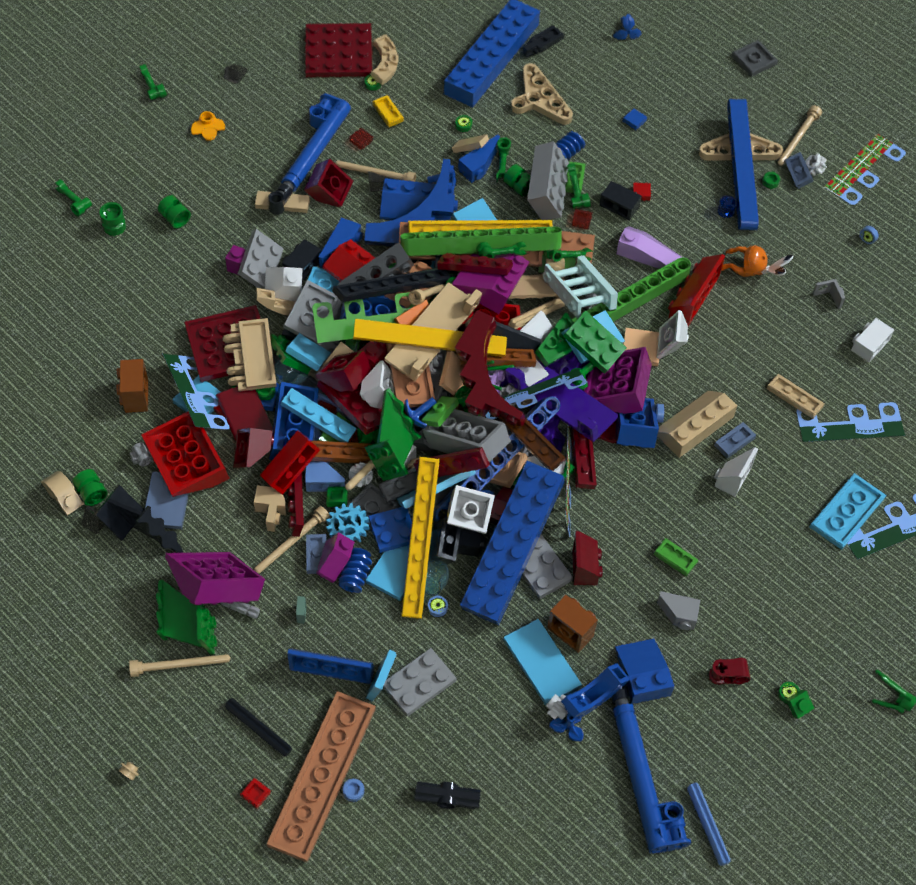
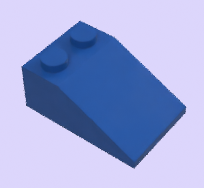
[615,398,659,448]
[615,639,674,704]

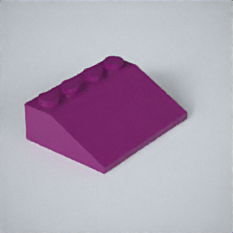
[452,253,530,314]
[584,347,652,414]
[165,552,265,605]

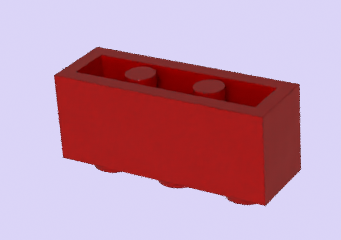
[260,430,321,495]

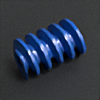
[556,131,585,160]
[339,548,372,593]

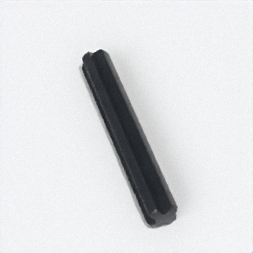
[225,698,292,757]

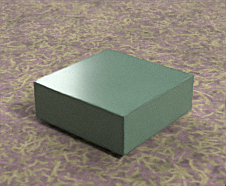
[296,596,307,624]

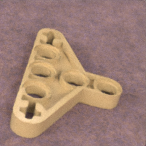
[511,63,573,125]
[699,133,783,160]

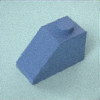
[305,461,345,492]

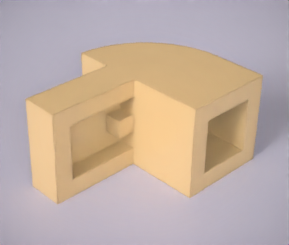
[41,471,84,515]
[254,485,286,532]

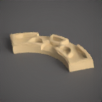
[371,34,398,85]

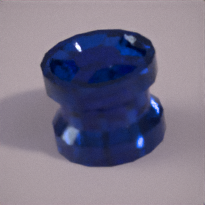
[717,196,737,218]

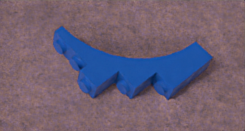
[365,159,458,246]

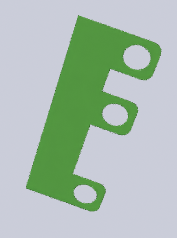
[312,292,415,343]

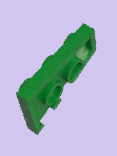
[535,312,574,367]
[270,333,311,374]

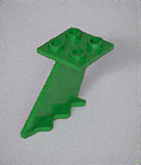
[365,388,422,481]
[156,580,217,655]

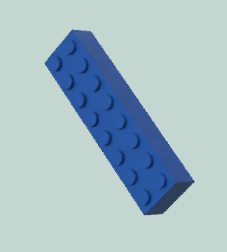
[444,0,540,108]
[460,461,565,626]

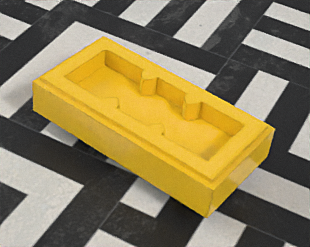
[373,95,404,127]

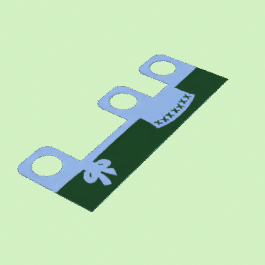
[163,354,229,429]
[486,369,587,420]
[796,402,905,442]
[847,494,916,559]

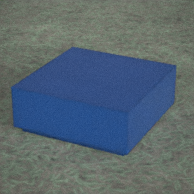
[623,109,647,130]

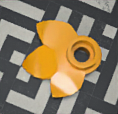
[191,111,225,141]

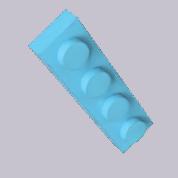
[281,388,357,442]

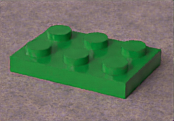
[563,310,627,374]

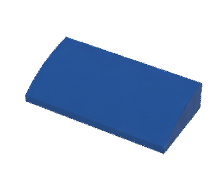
[287,648,374,684]

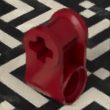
[708,658,751,685]

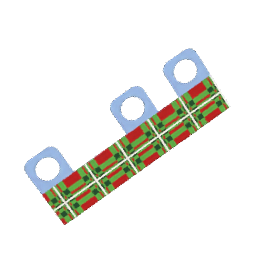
[824,134,906,205]
[566,427,572,537]

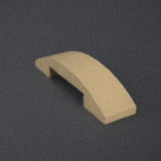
[256,288,296,316]

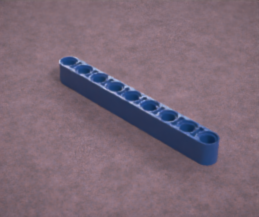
[727,99,759,230]
[433,397,560,522]

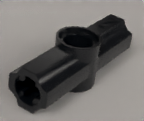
[414,781,481,810]

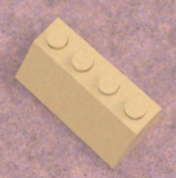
[657,391,737,458]

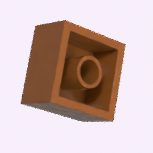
[116,359,148,413]
[547,595,598,653]

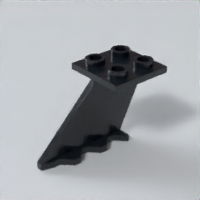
[94,485,183,553]

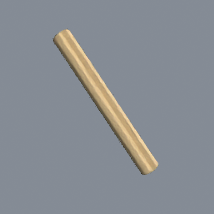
[508,297,565,329]

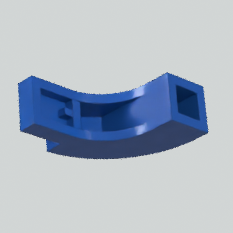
[561,663,630,718]

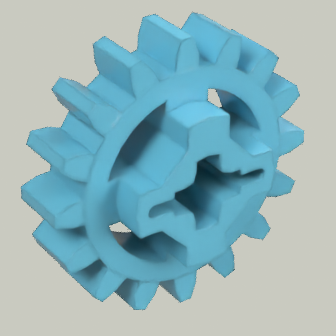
[326,503,370,542]

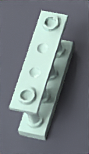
[543,255,618,318]

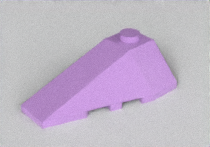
[616,226,683,269]

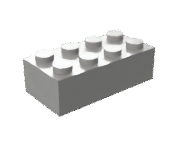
[527,141,569,220]
[423,409,510,462]

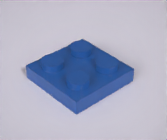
[369,507,412,553]

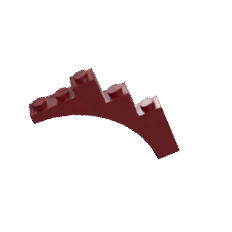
[455,310,526,426]

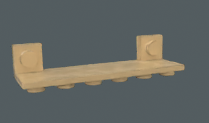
[509,258,565,299]
[384,283,482,381]

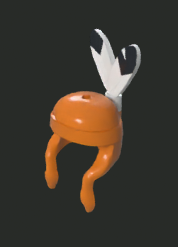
[721,245,794,277]

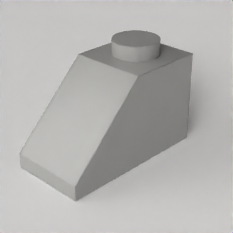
[657,591,700,630]

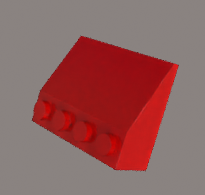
[141,411,230,497]

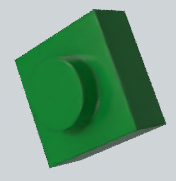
[326,487,348,507]
[786,689,815,719]

